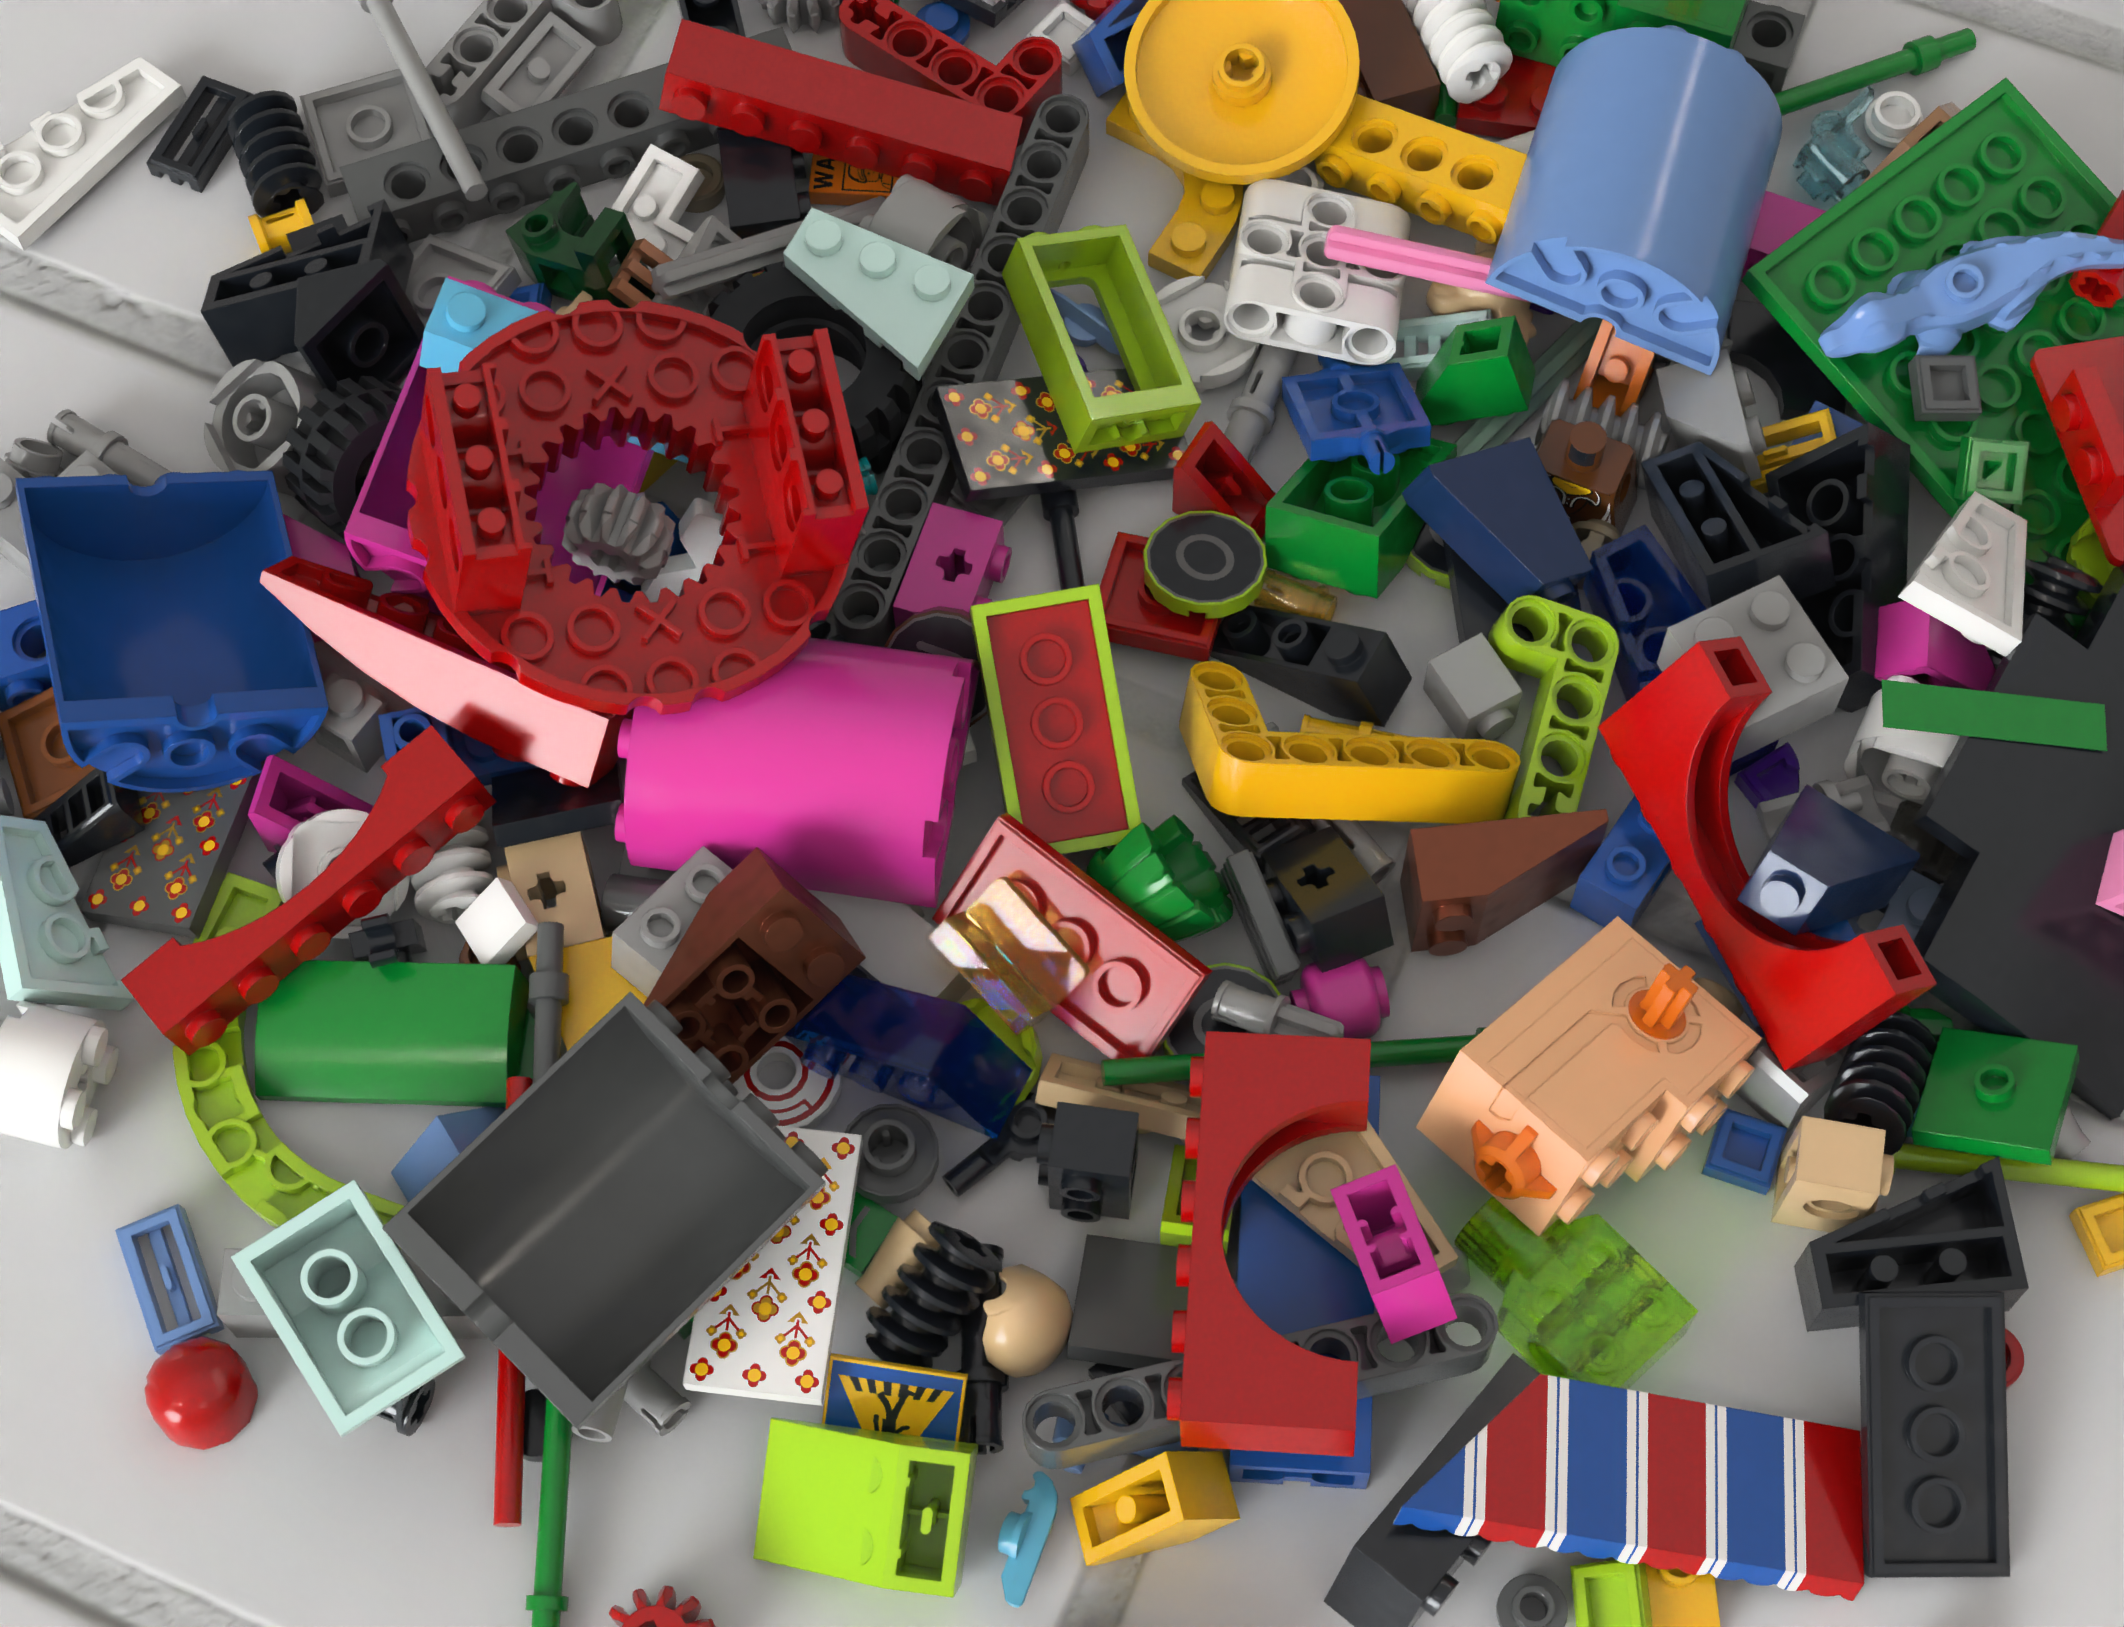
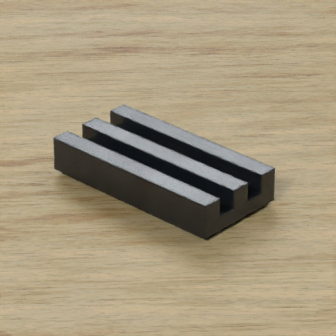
[146,76,253,193]

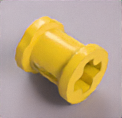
[248,198,314,254]

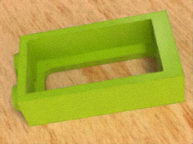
[1002,224,1202,454]

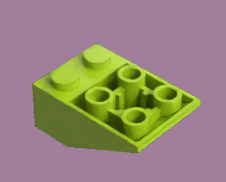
[753,1417,978,1598]

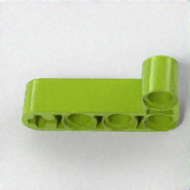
[1488,595,1619,819]

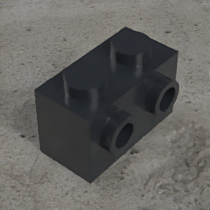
[1037,1102,1139,1222]

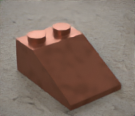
[1400,809,1609,956]

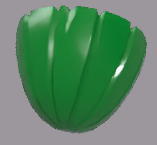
[1086,815,1233,943]

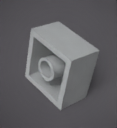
[1657,575,1849,762]

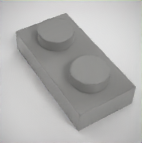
[480,11,596,116]

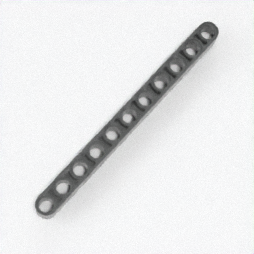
[832,94,1089,647]

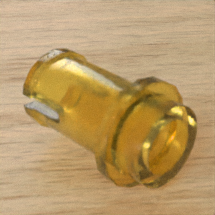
[1254,569,1338,621]

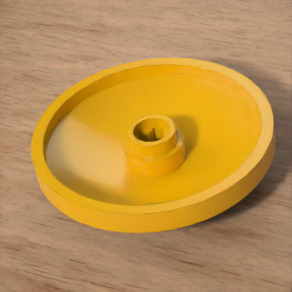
[1124,0,1360,185]

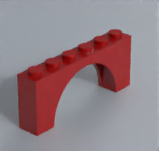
[1598,636,1937,1071]
[1167,1031,1371,1457]

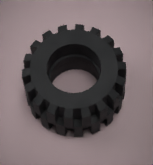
[283,376,402,540]

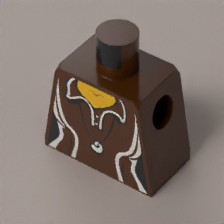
[1535,419,1637,536]

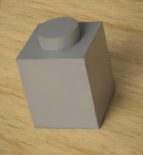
[1423,632,1523,740]

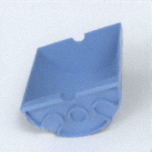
[1485,25,1782,376]

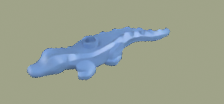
[1818,231,2124,358]

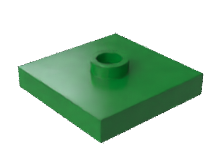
[1912,1027,2079,1165]

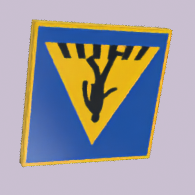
[822,1353,968,1441]

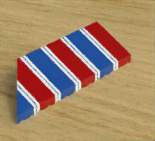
[1393,1374,1864,1601]

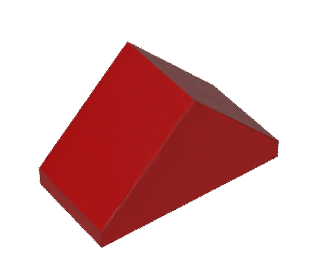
[1172,421,1275,539]

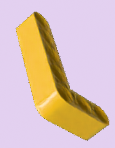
[1179,661,1521,824]

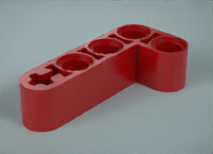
[839,0,1063,148]

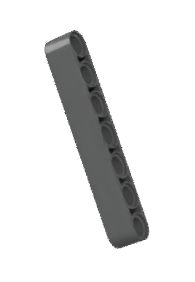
[1022,1293,1498,1470]

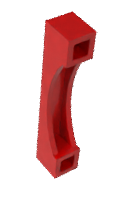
[121,725,496,1056]

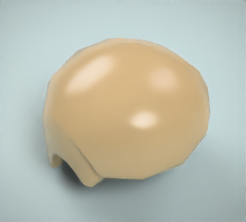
[982,1264,1073,1378]

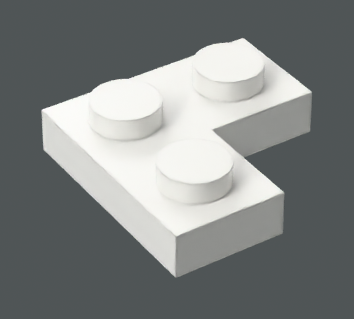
[611,144,705,271]

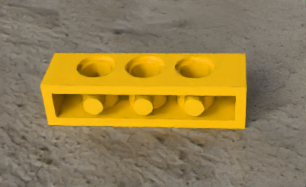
[1314,94,1527,245]

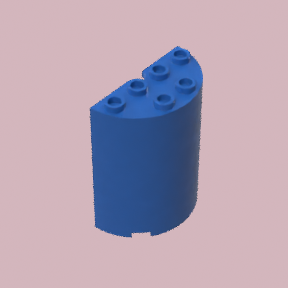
[15,470,329,793]

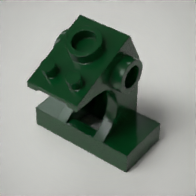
[505,182,655,309]

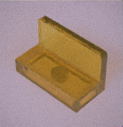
[928,876,1090,1035]

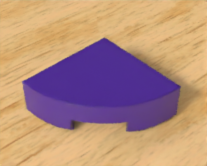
[1734,742,1800,809]

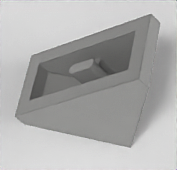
[1736,1044,1844,1133]

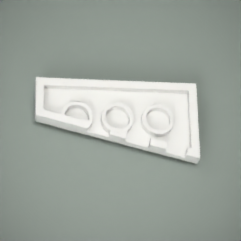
[0,57,187,251]

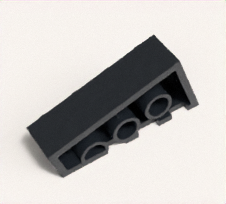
[1765,422,1910,713]
[1323,1353,1540,1627]

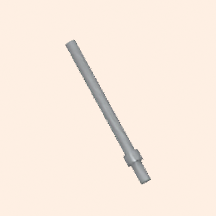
[358,0,488,201]

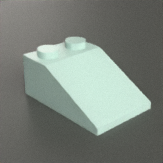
[231,1180,466,1437]

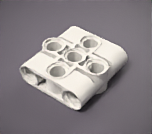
[1224,179,1411,365]

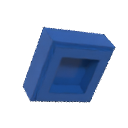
[1701,1109,1787,1196]

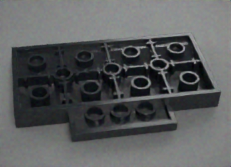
[1913,564,2124,1119]

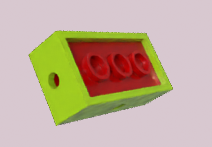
[969,584,1141,854]

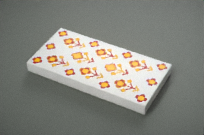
[683,1126,863,1406]

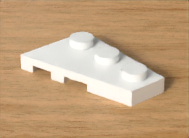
[1898,491,2027,657]

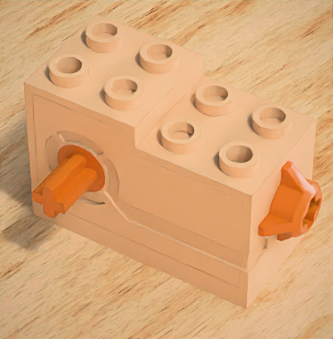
[1416,916,1762,1237]

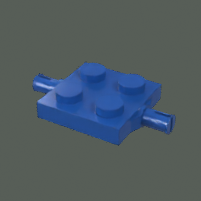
[1282,355,1431,475]

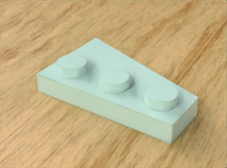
[783,208,975,381]
[0,815,135,1011]

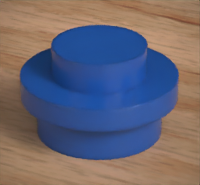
[916,1,970,45]

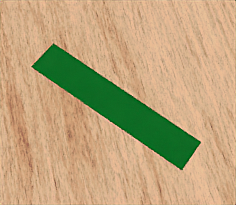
[1882,680,2107,751]

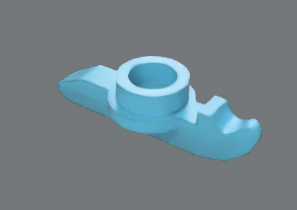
[998,1471,1058,1608]

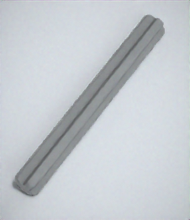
[651,196,886,301]

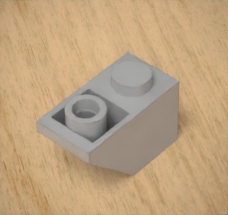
[1656,348,1767,481]

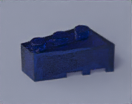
[784,974,1033,1139]

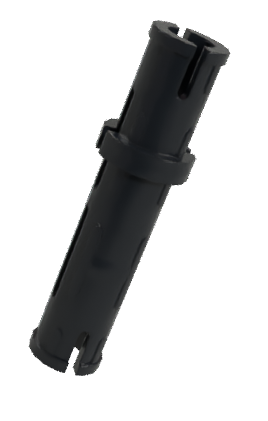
[956,1243,1009,1455]

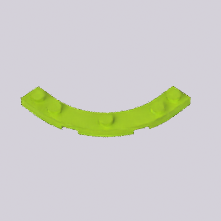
[172,872,404,1249]

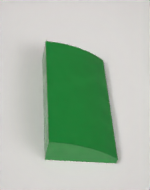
[255,960,529,1107]

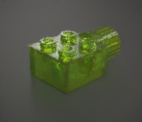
[1454,1196,1698,1389]

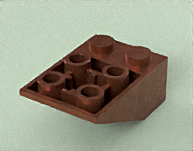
[644,847,866,1084]

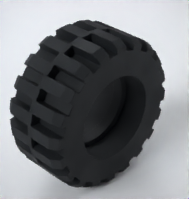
[706,261,922,475]

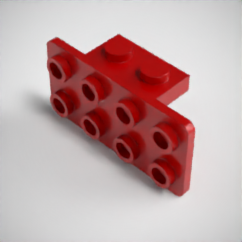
[2030,336,2124,567]

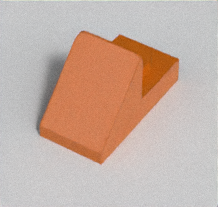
[1573,319,1656,417]

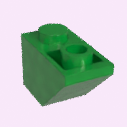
[1415,315,1536,426]

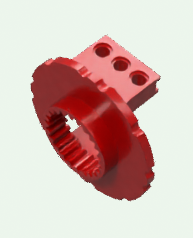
[406,300,869,715]

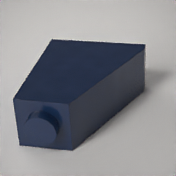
[1402,437,1593,604]
[1737,784,1921,936]

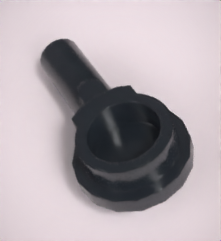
[942,1092,1056,1197]

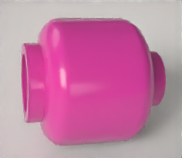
[1289,958,1390,1039]

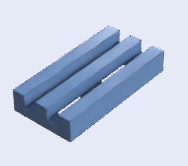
[115,1204,225,1355]

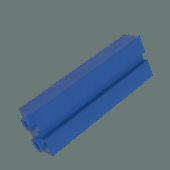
[1228,1075,1380,1489]

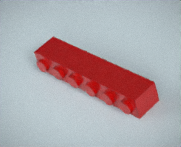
[659,19,1023,206]

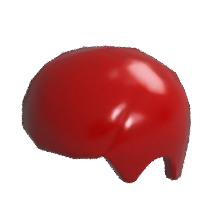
[144,1336,258,1450]

